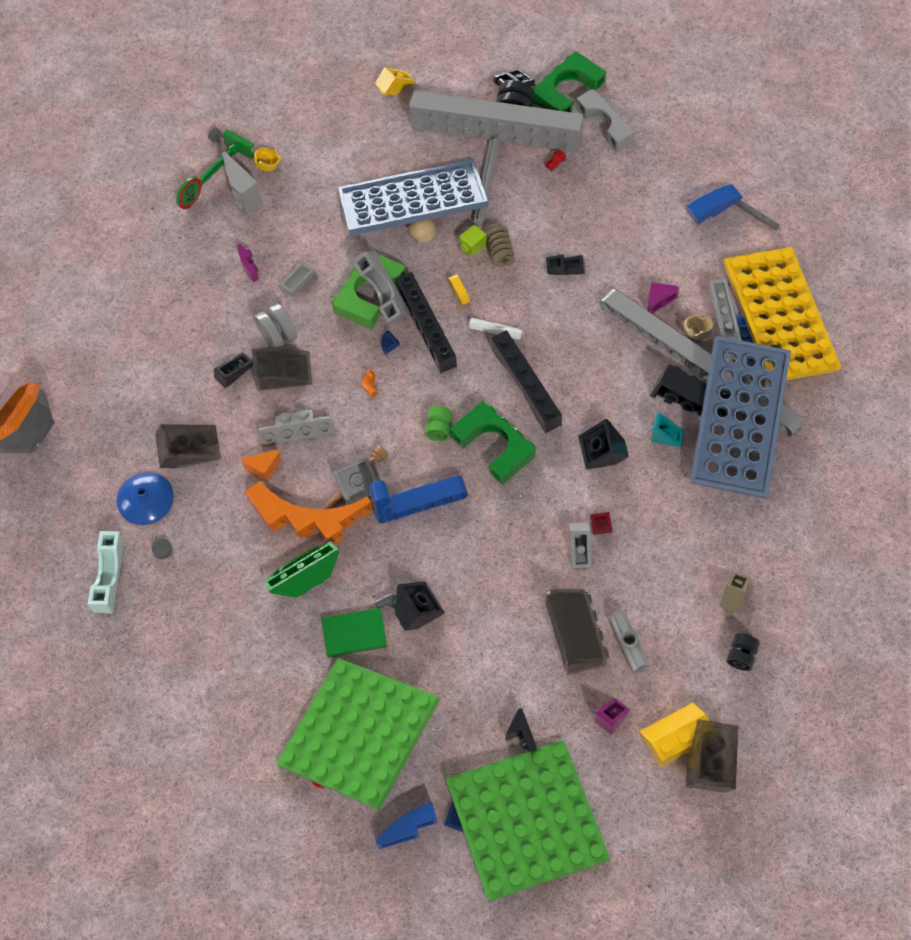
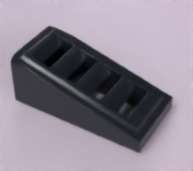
[214,352,254,388]

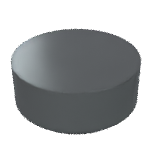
[152,539,172,559]

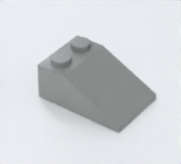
[222,152,263,214]

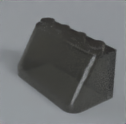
[545,589,609,676]

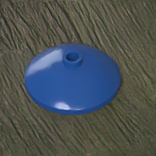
[116,472,174,525]

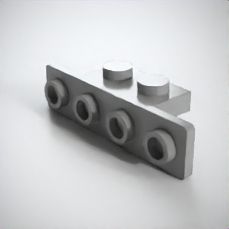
[258,410,335,446]

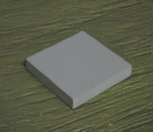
[332,457,378,505]

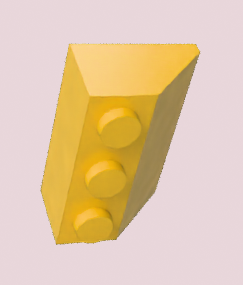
[639,703,717,768]

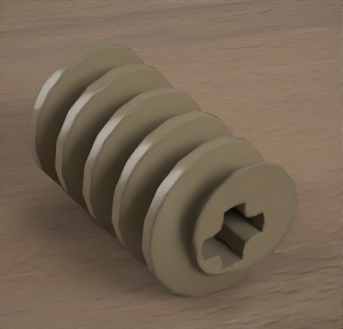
[487,226,515,267]

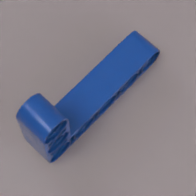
[369,476,468,523]

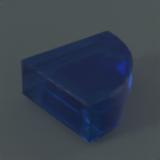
[381,330,400,355]

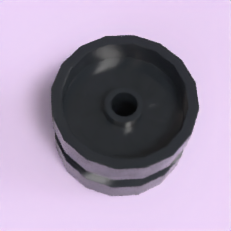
[496,80,535,107]

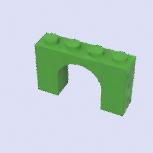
[332,250,406,330]

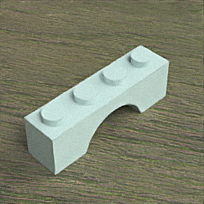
[88,531,125,613]

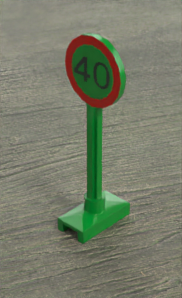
[176,129,255,210]

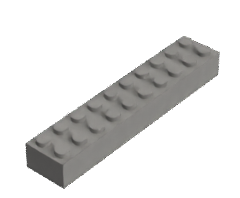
[409,91,583,152]

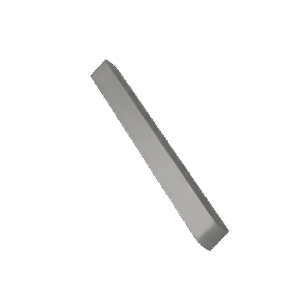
[599,289,804,437]

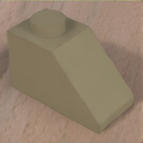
[719,572,751,613]

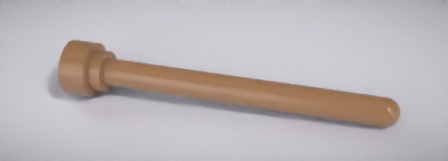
[322,445,389,509]

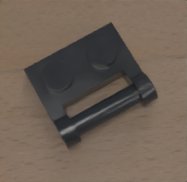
[493,68,535,87]

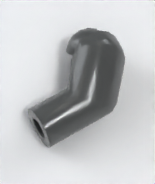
[374,593,396,609]

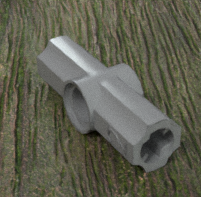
[609,611,649,673]

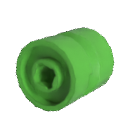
[425,406,452,441]

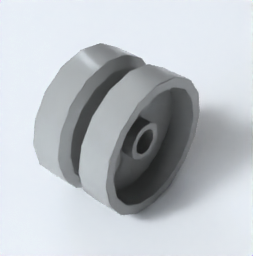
[254,303,297,351]

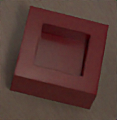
[590,512,613,535]

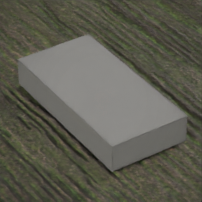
[279,261,316,297]

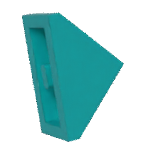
[651,413,684,447]

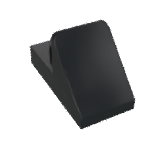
[505,708,537,752]

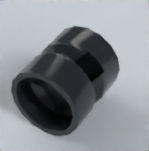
[726,633,760,671]

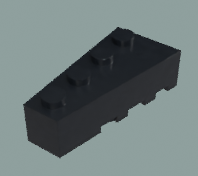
[649,364,730,417]

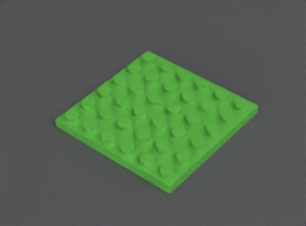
[276,658,440,811]
[445,740,610,902]

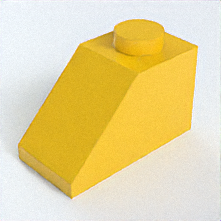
[375,67,415,96]

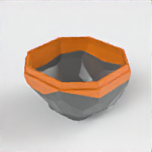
[0,381,55,454]

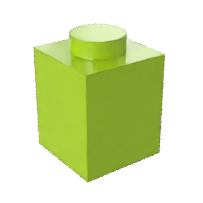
[459,224,487,257]

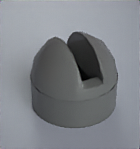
[208,127,223,142]

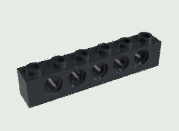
[395,272,457,374]

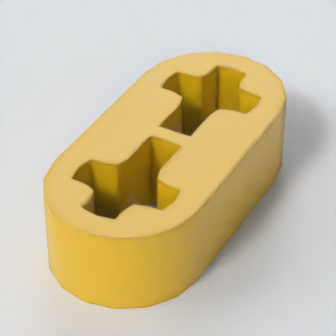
[448,274,470,306]

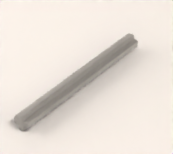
[473,138,499,226]

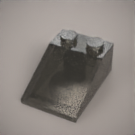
[252,347,312,391]
[155,424,221,468]
[686,719,738,793]

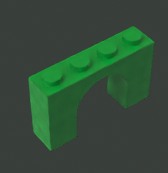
[533,51,606,113]
[449,400,536,485]

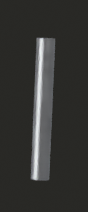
[734,200,780,230]

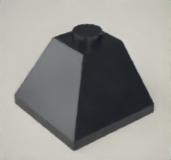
[578,419,629,470]
[395,581,445,631]

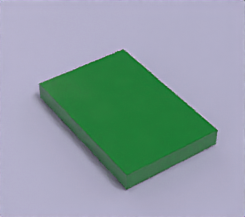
[322,608,387,658]

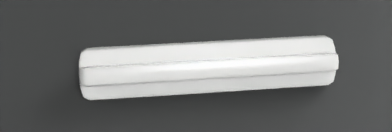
[469,318,522,340]

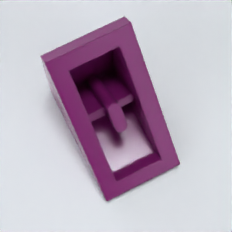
[647,283,679,314]
[595,698,630,735]

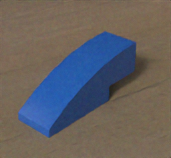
[687,184,743,225]
[376,802,438,849]

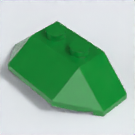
[263,541,340,598]

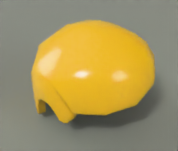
[253,148,281,172]

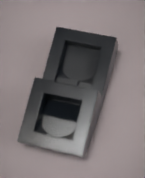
[546,254,585,275]

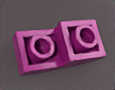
[237,244,259,283]

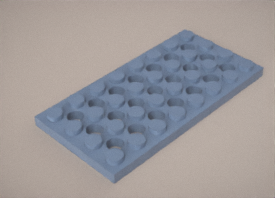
[338,159,488,235]
[690,336,791,499]

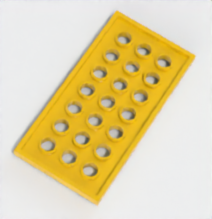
[723,247,841,384]

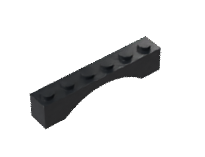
[491,330,562,433]

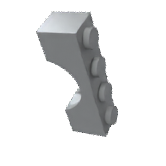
[576,89,635,152]
[352,251,410,324]

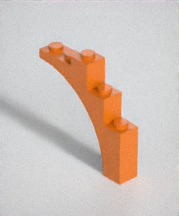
[245,481,373,544]

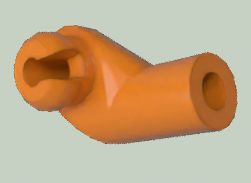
[361,370,378,398]

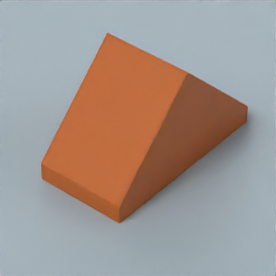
[241,449,282,481]

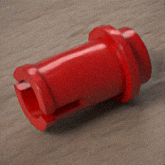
[544,150,566,172]

